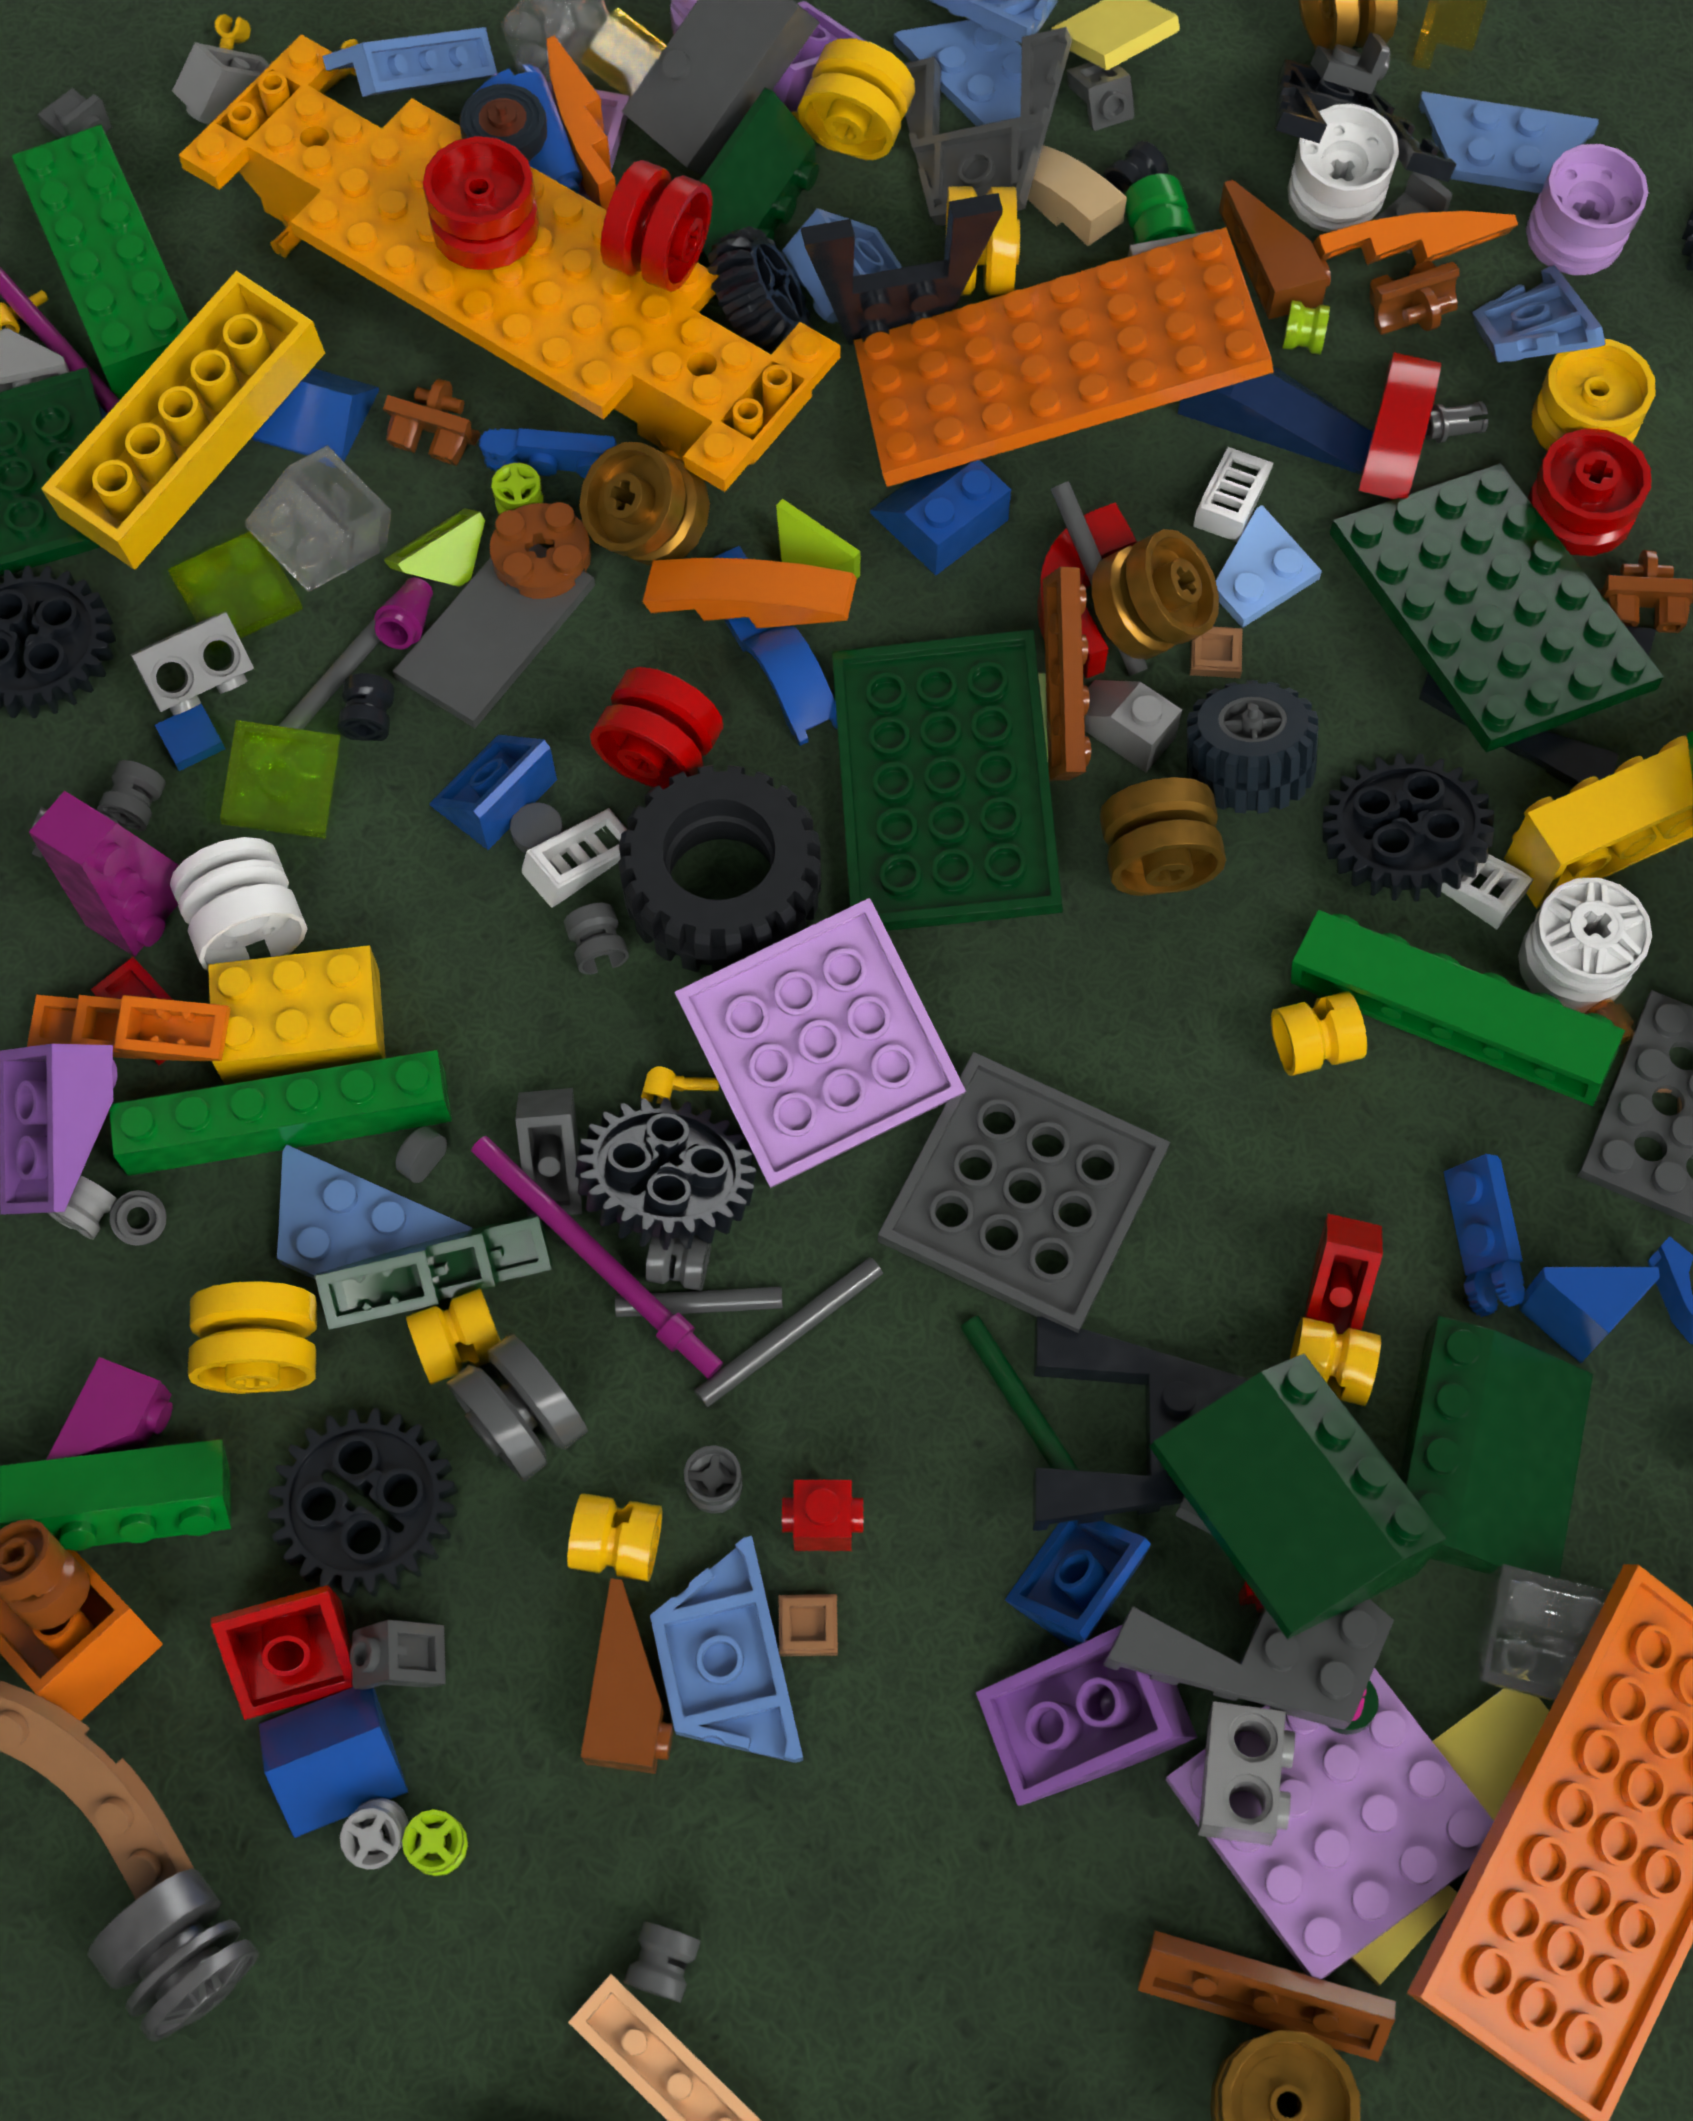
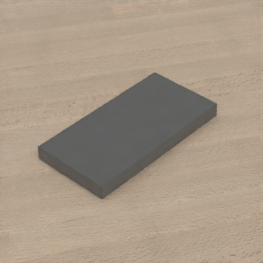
[393,544,595,728]

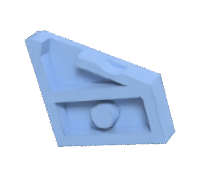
[1216,505,1322,628]

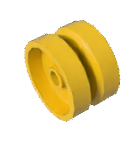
[797,38,915,160]
[946,186,1020,296]
[1532,339,1656,451]
[188,1281,317,1394]

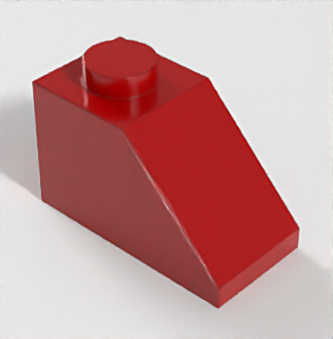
[1304,1213,1383,1335]

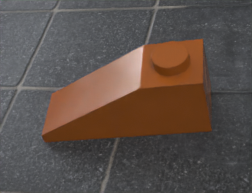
[1219,180,1331,319]
[581,1578,673,1774]

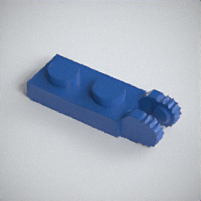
[479,428,617,478]
[1443,1154,1526,1317]

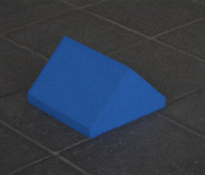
[252,368,379,466]
[429,735,557,850]
[1519,1267,1660,1363]
[1005,1520,1151,1648]
[259,1687,408,1838]

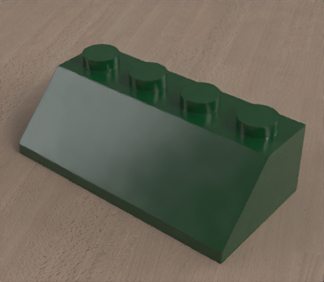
[697,88,819,300]

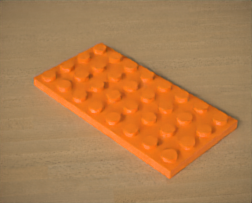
[854,227,1274,487]
[1407,1564,1693,2121]

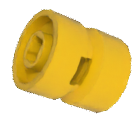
[1271,991,1367,1076]
[406,1288,500,1384]
[1290,1316,1381,1406]
[567,1493,663,1582]

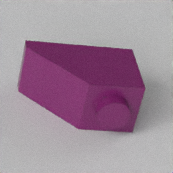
[46,1357,173,1460]

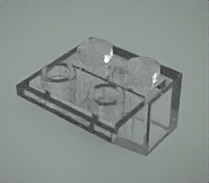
[501,0,621,82]
[245,445,391,592]
[1478,1564,1610,1701]

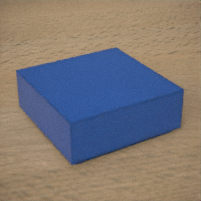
[155,703,225,771]

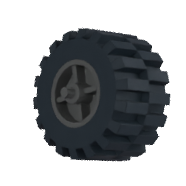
[1187,680,1319,814]

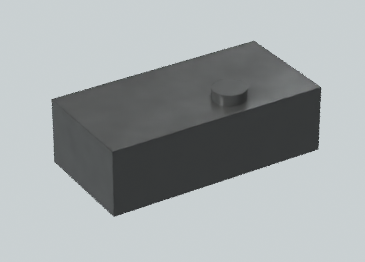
[621,0,820,176]

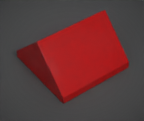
[211,1585,353,1720]

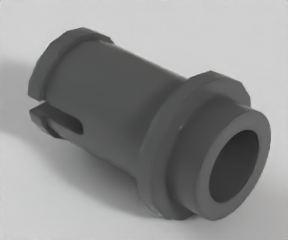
[1425,401,1488,444]

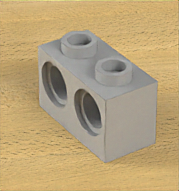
[130,611,254,716]
[1198,1702,1295,1846]

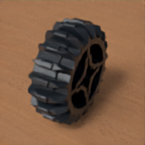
[708,226,810,354]

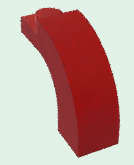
[1358,352,1442,499]
[1037,502,1137,679]

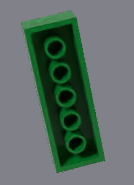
[11,124,190,399]

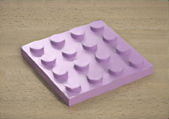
[675,898,966,1188]
[1166,1668,1494,1980]

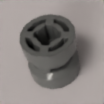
[97,760,166,831]
[564,903,629,975]
[646,1235,711,1291]
[684,1445,743,1514]
[623,1922,701,2003]

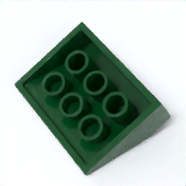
[1399,1316,1593,1591]
[1149,1354,1446,1639]

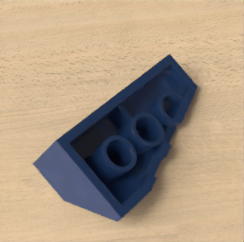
[1177,365,1373,475]

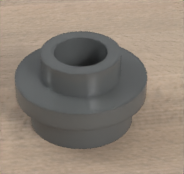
[109,1190,167,1246]

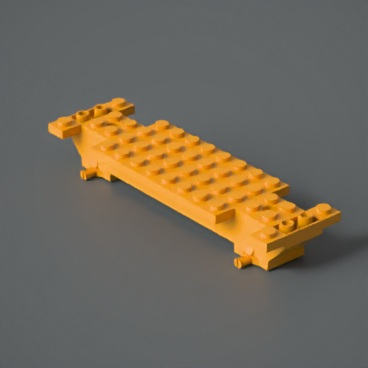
[179,34,840,492]

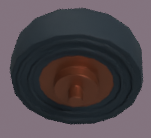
[460,84,547,162]

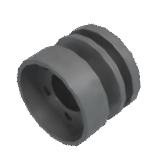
[88,1868,259,2041]

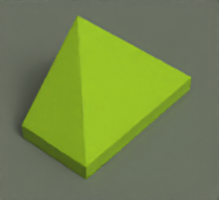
[776,499,861,579]
[384,508,485,587]

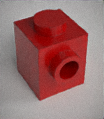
[782,1480,863,1551]

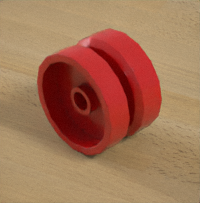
[422,136,539,270]
[600,160,713,292]
[1528,428,1651,556]
[590,667,723,790]

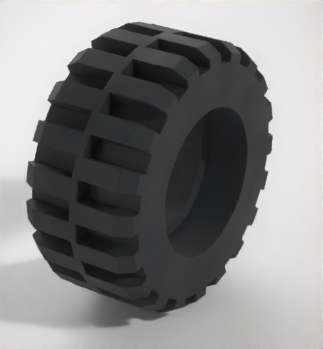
[618,765,821,973]

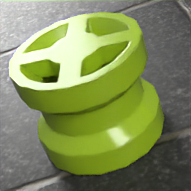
[1282,300,1330,355]
[491,463,544,515]
[402,1809,468,1876]

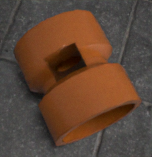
[0,1519,90,1630]

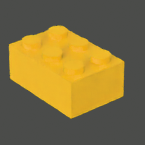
[208,945,385,1085]

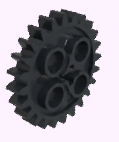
[0,565,116,718]
[1322,753,1495,901]
[575,1098,756,1250]
[267,1408,458,1598]

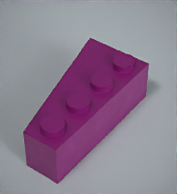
[29,790,179,957]

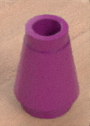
[374,578,433,649]

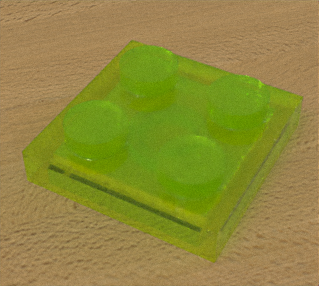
[167,527,303,652]
[220,720,341,839]

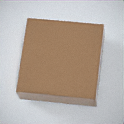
[1190,627,1242,678]
[779,1594,838,1656]

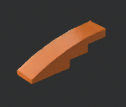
[546,35,616,210]
[1312,211,1518,265]
[642,558,857,629]
[27,994,231,1061]

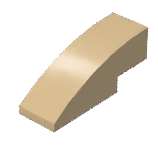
[1028,145,1127,246]

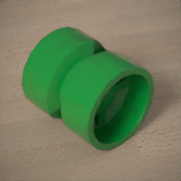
[1124,173,1196,244]

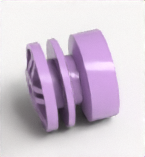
[1526,144,1649,275]

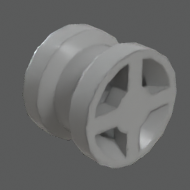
[48,1175,117,1240]
[340,1798,409,1870]

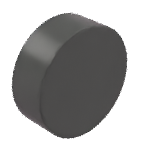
[510,802,564,853]
[396,1126,447,1183]

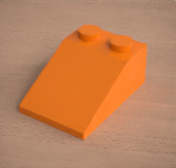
[0,1549,163,1721]

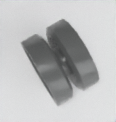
[446,1333,588,1482]

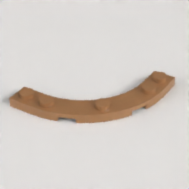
[0,1681,194,1900]

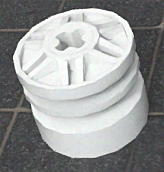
[1288,104,1399,233]
[170,837,308,971]
[1518,877,1652,1013]

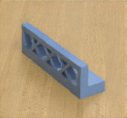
[322,27,497,97]

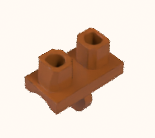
[1370,260,1460,335]
[383,378,481,466]
[1598,550,1693,633]

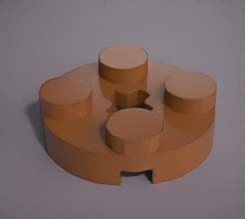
[490,502,591,599]

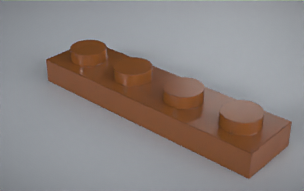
[1043,567,1091,781]
[1138,1930,1396,2062]

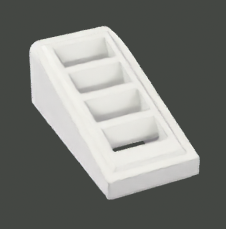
[1193,447,1274,542]
[522,808,627,908]
[1441,854,1533,929]

